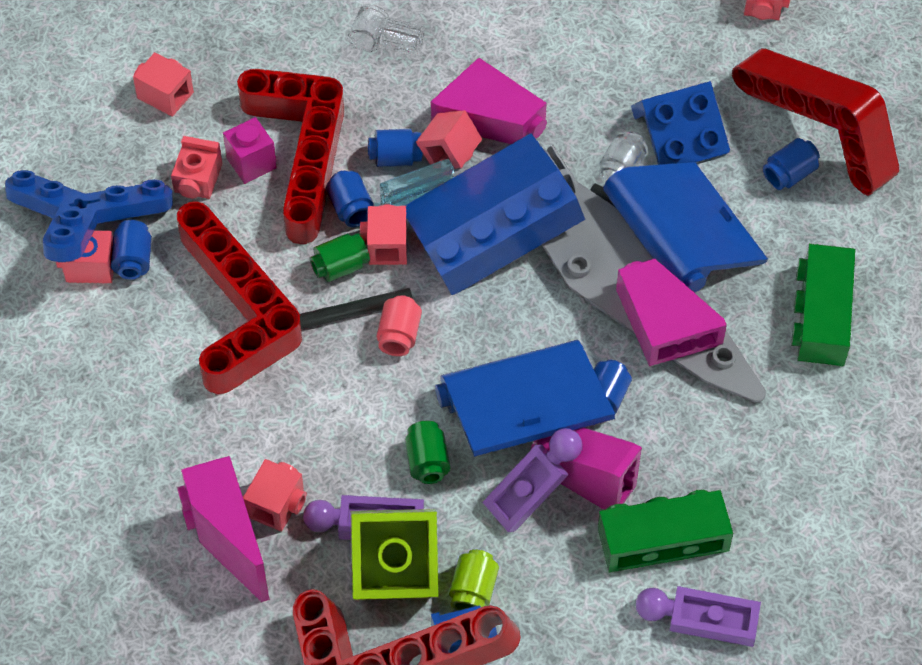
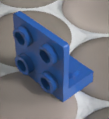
[631,81,730,165]

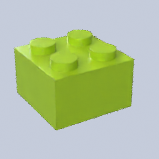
[351,509,438,599]

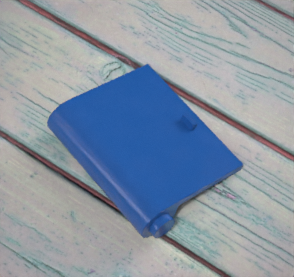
[603,162,768,293]
[435,340,615,457]

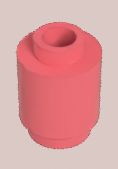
[376,295,422,356]

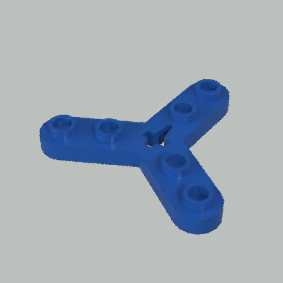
[5,170,173,262]

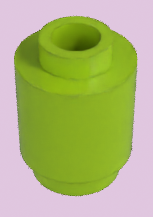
[449,549,499,611]

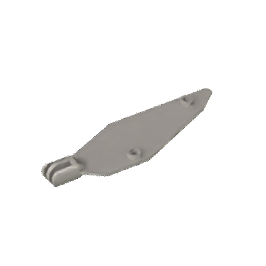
[542,145,766,403]

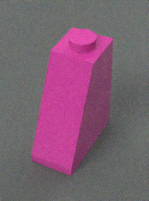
[431,58,547,144]
[616,259,727,367]
[531,428,642,510]

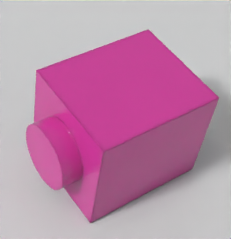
[223,117,277,184]

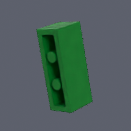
[791,243,856,366]
[598,490,734,573]

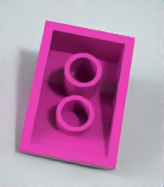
[177,456,270,602]

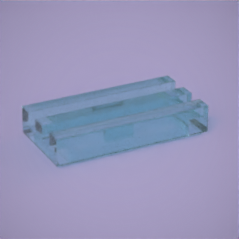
[379,159,454,206]

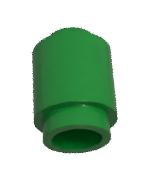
[309,233,370,283]
[405,421,451,484]

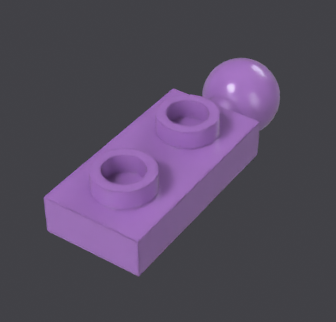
[482,428,582,532]
[303,495,424,540]
[636,586,761,647]

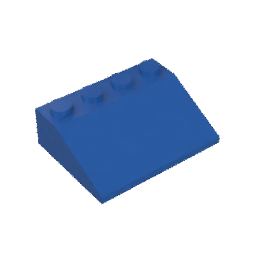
[405,133,586,295]

